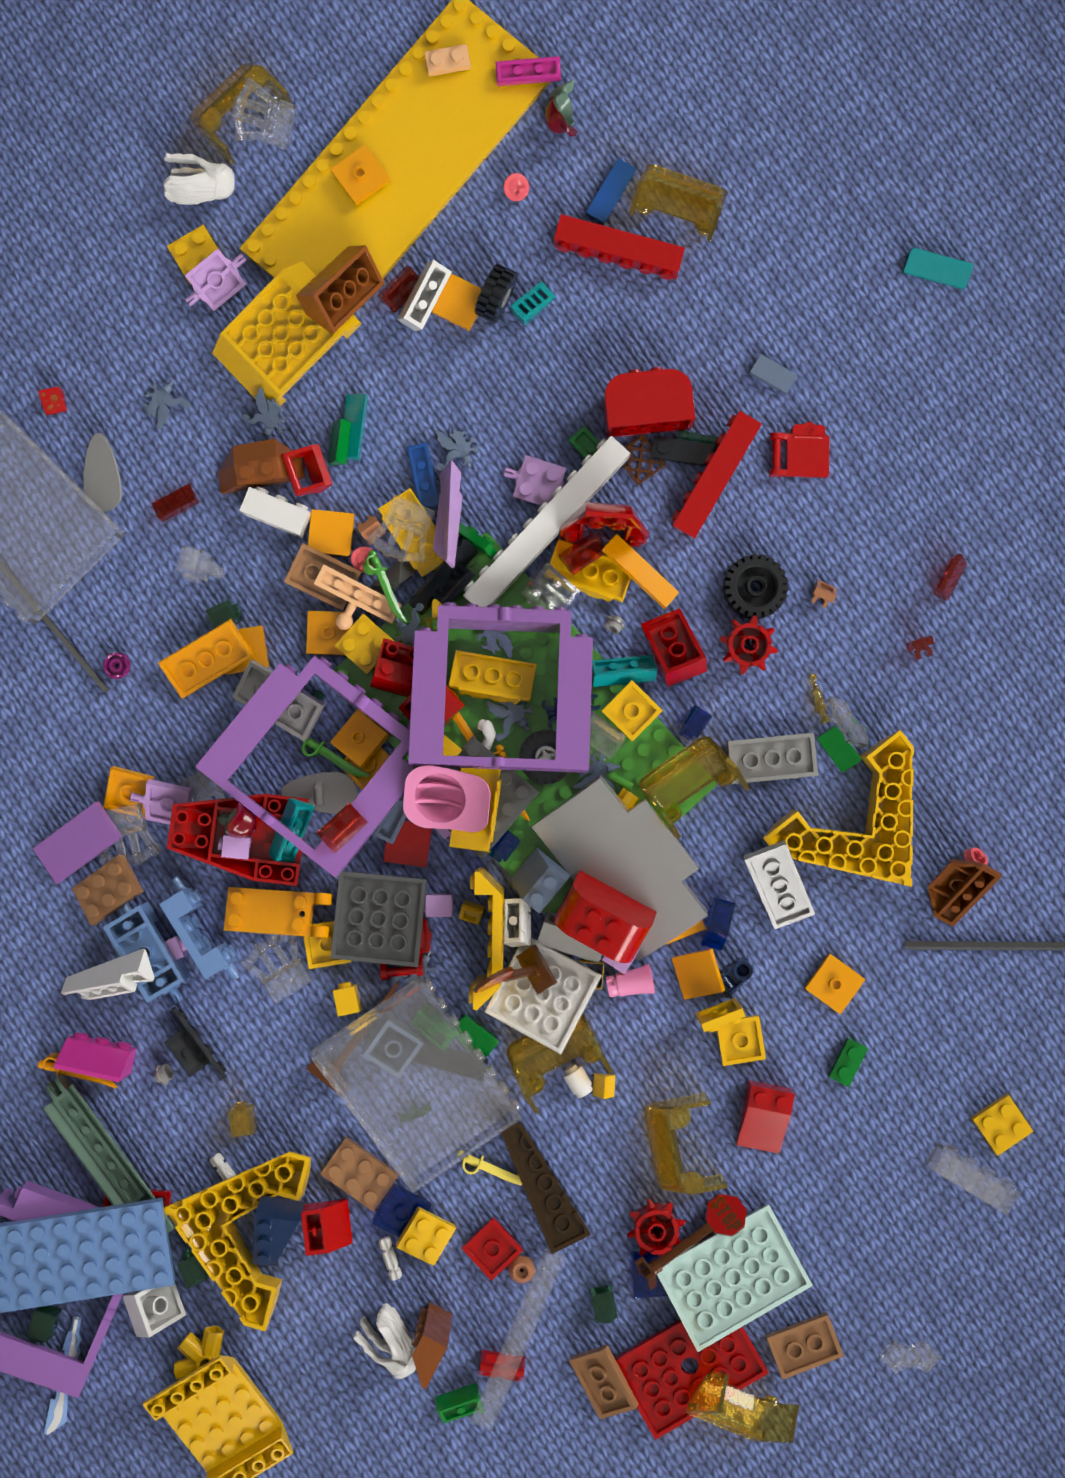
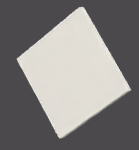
[485,938,602,1054]

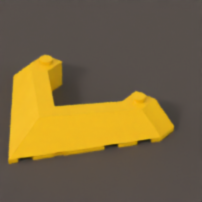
[763,730,914,887]
[164,1151,311,1331]

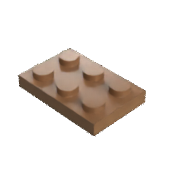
[284,543,361,611]
[72,854,144,926]
[320,1136,399,1212]
[766,1312,844,1380]
[569,1345,638,1419]

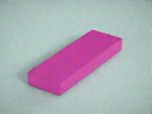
[496,56,561,86]

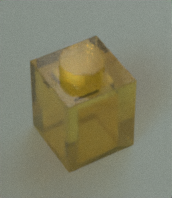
[228,1101,257,1138]

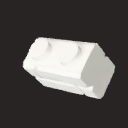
[503,898,531,947]

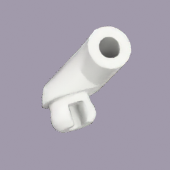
[477,719,496,750]

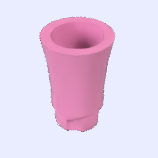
[606,964,655,997]

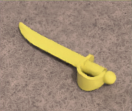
[458,1152,522,1185]

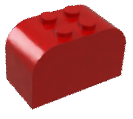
[603,367,695,438]
[554,870,657,963]

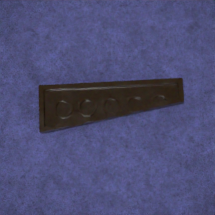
[499,1121,591,1254]

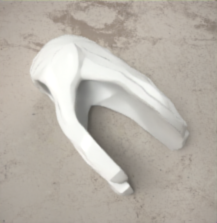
[163,153,235,205]
[354,1303,416,1379]

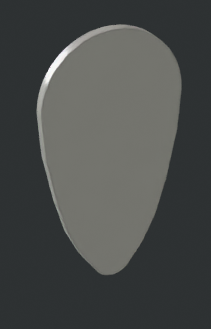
[84,433,122,511]
[281,772,358,814]

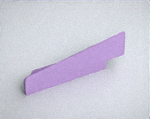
[433,461,463,568]

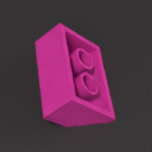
[54,1032,137,1082]

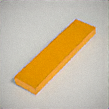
[601,534,679,609]

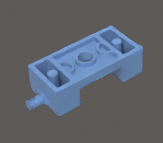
[159,876,240,981]
[103,902,192,1004]

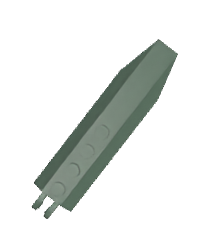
[43,1074,175,1233]

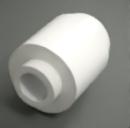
[563,1064,593,1098]

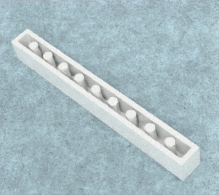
[463,436,630,607]

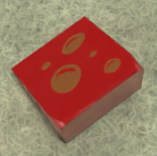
[38,387,67,415]

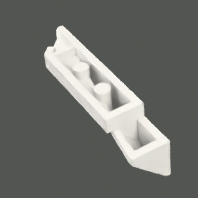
[61,949,154,1000]

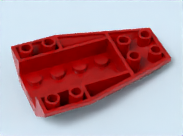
[560,502,649,547]
[167,794,309,886]

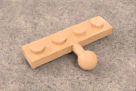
[314,565,402,630]

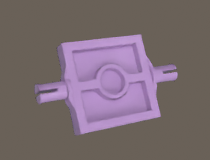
[185,249,247,311]
[504,455,567,506]
[130,779,192,825]

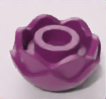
[103,652,131,679]

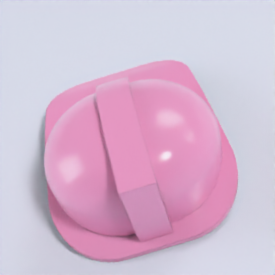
[403,765,491,832]

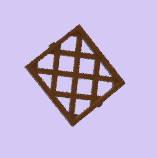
[622,434,666,486]

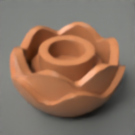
[508,1255,536,1284]

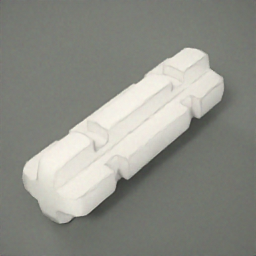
[210,1153,236,1180]
[379,1236,402,1281]

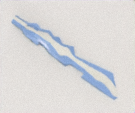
[44,1316,82,1435]

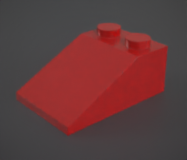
[641,608,707,687]
[736,1080,795,1153]

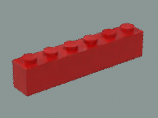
[554,214,685,280]
[671,411,762,539]

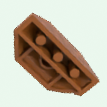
[217,438,306,495]
[928,859,1002,927]

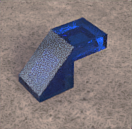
[701,897,735,951]

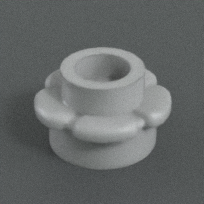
[604,615,625,634]
[154,1064,174,1085]

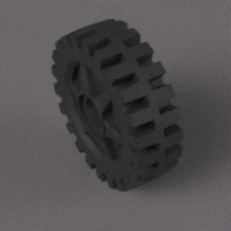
[723,554,788,619]

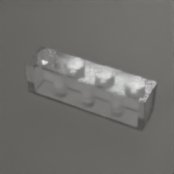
[925,1141,1020,1215]

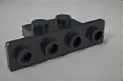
[408,538,478,615]
[164,1007,227,1081]

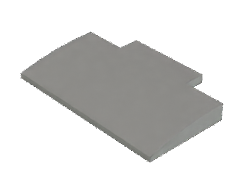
[531,775,708,961]

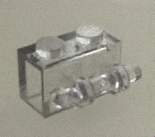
[176,545,225,584]
[521,562,579,610]
[589,710,626,763]

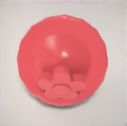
[503,173,529,201]
[351,547,373,572]
[964,848,988,865]

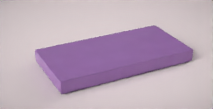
[33,801,123,884]

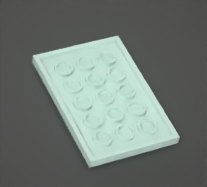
[657,1203,813,1352]

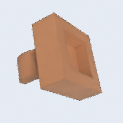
[357,515,386,545]
[812,580,837,608]

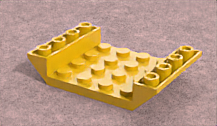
[212,261,362,409]
[469,867,504,1010]
[143,1355,293,1478]

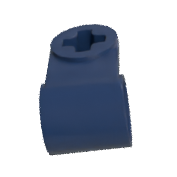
[720,958,753,998]

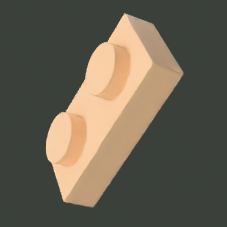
[425,44,471,77]

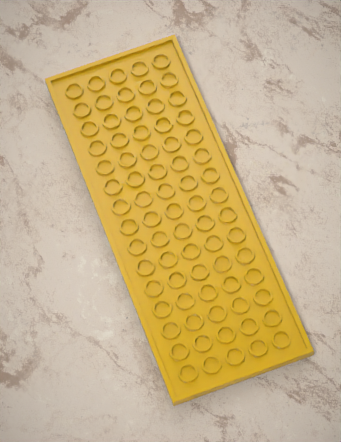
[240,0,551,279]

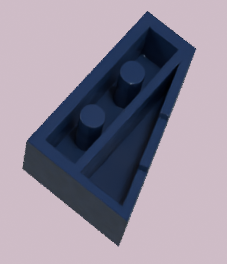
[253,1195,305,1266]

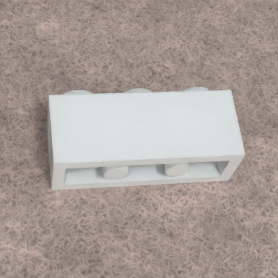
[397,260,452,331]
[239,486,311,539]

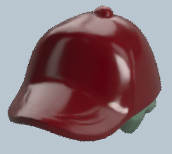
[544,79,577,137]
[217,803,257,838]

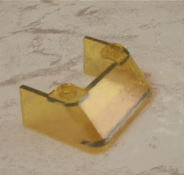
[191,63,293,165]
[629,164,728,242]
[639,736,750,839]
[506,1013,613,1114]
[644,1093,727,1194]
[686,1371,799,1443]

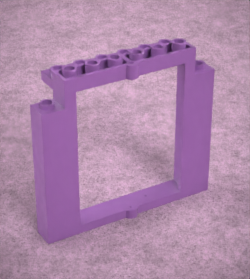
[408,602,593,773]
[195,656,419,878]
[0,1181,123,1398]

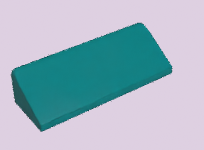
[903,248,974,290]
[343,394,368,461]
[592,655,657,687]
[269,798,315,862]

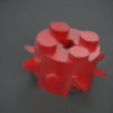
[719,616,778,674]
[626,1199,686,1257]

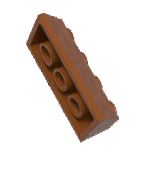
[296,245,385,333]
[411,1302,453,1389]

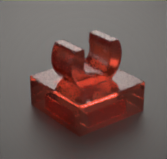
[906,635,935,660]

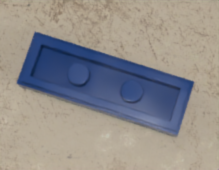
[586,158,636,225]
[407,442,439,509]

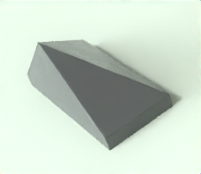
[370,557,416,596]

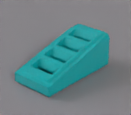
[510,281,556,326]

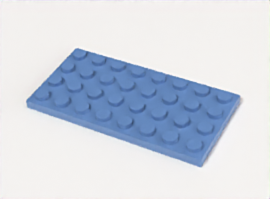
[0,1198,176,1313]

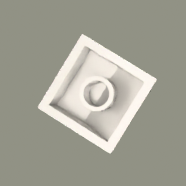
[122,1284,186,1338]

